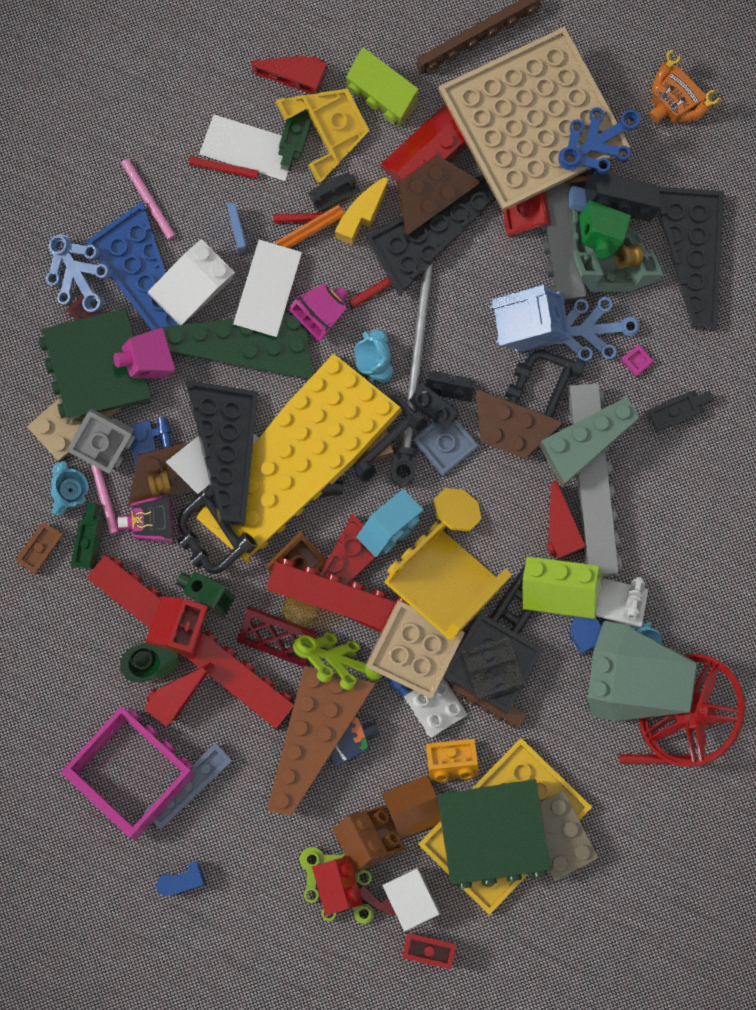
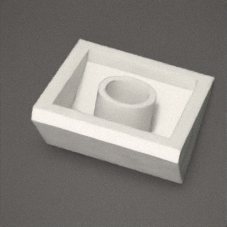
[382,868,440,931]

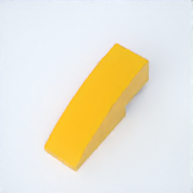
[335,177,389,245]

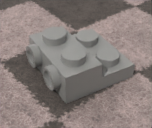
[67,408,135,474]

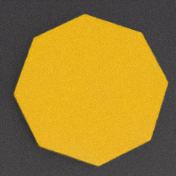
[433,488,481,531]

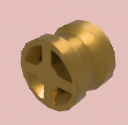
[614,243,643,269]
[148,470,172,498]

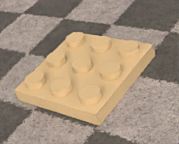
[365,600,465,699]

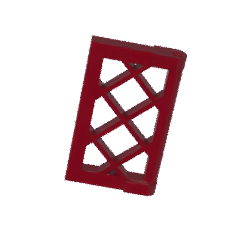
[237,606,317,668]

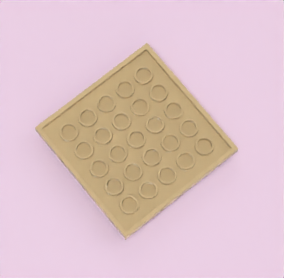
[438,26,630,211]

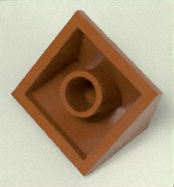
[266,531,327,573]
[382,775,441,839]

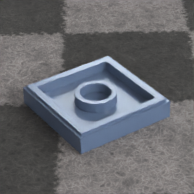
[412,420,479,477]

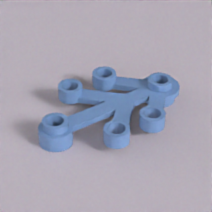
[46,234,111,313]
[554,297,640,361]

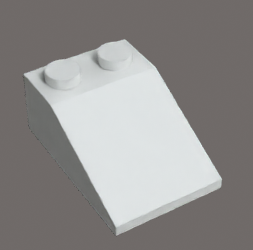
[148,239,235,325]

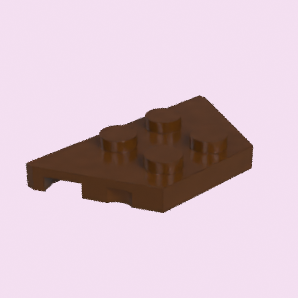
[398,155,480,235]
[476,389,564,459]
[128,442,193,507]

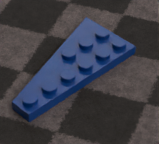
[85,201,179,331]

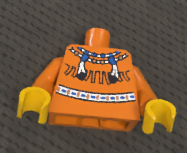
[649,49,722,124]

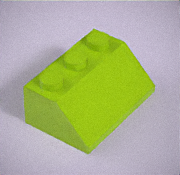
[346,47,419,126]
[523,556,603,619]

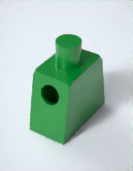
[579,200,631,259]

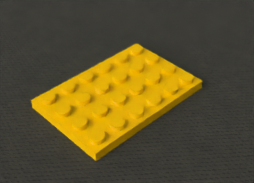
[418,738,592,915]

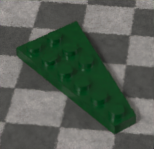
[162,312,313,380]

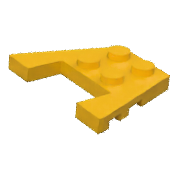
[275,89,369,183]

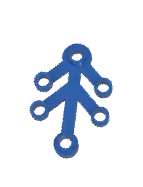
[558,107,640,174]

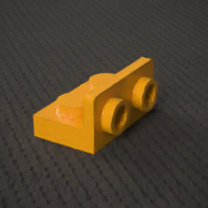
[426,739,478,782]

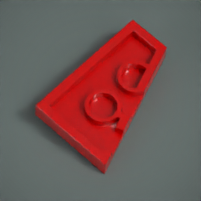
[320,513,376,584]

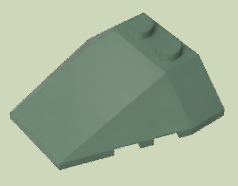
[572,209,664,292]
[588,621,698,721]

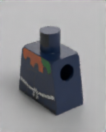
[331,716,380,768]

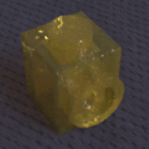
[281,597,320,628]

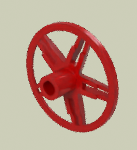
[639,654,746,767]

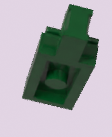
[278,110,312,171]
[71,502,104,570]

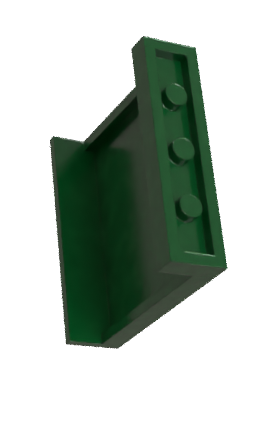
[38,309,151,424]
[437,779,552,889]

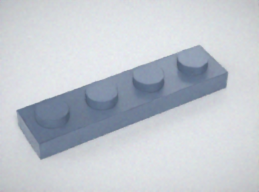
[144,743,233,830]

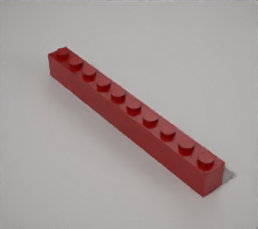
[86,555,294,730]

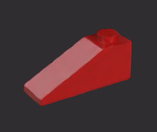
[251,56,327,94]
[546,481,586,561]
[144,662,214,727]

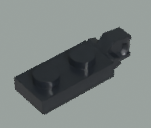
[646,390,714,433]

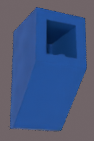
[569,617,604,655]

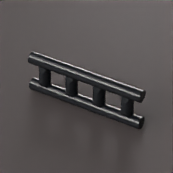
[490,563,534,635]

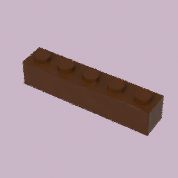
[452,684,527,729]

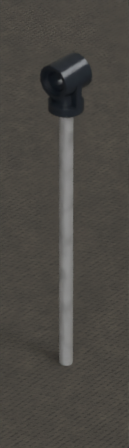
[390,263,433,487]

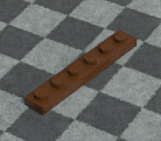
[416,0,541,74]

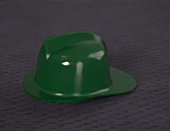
[120,643,179,683]

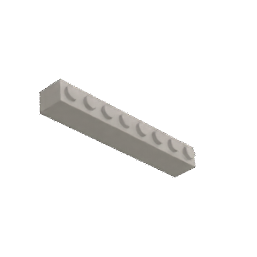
[568,383,622,577]

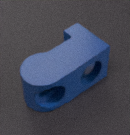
[156,861,206,896]

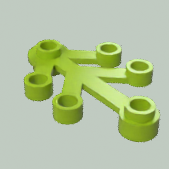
[293,633,383,690]
[300,847,374,924]

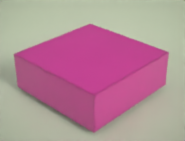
[620,344,655,378]

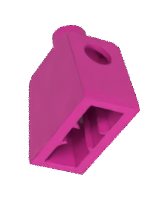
[114,328,175,379]

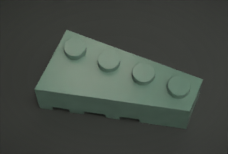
[539,397,639,488]

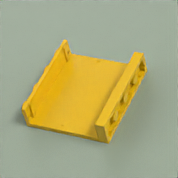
[384,522,513,641]

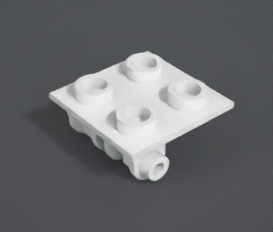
[596,577,649,627]
[404,677,468,738]

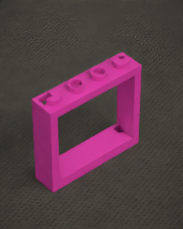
[60,706,196,841]

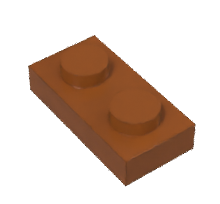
[15,521,64,575]

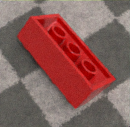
[380,104,468,183]

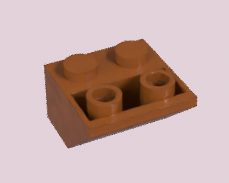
[332,806,406,873]

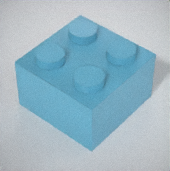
[356,489,424,558]

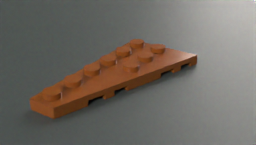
[267,666,376,817]

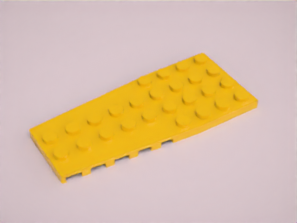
[197,353,402,563]

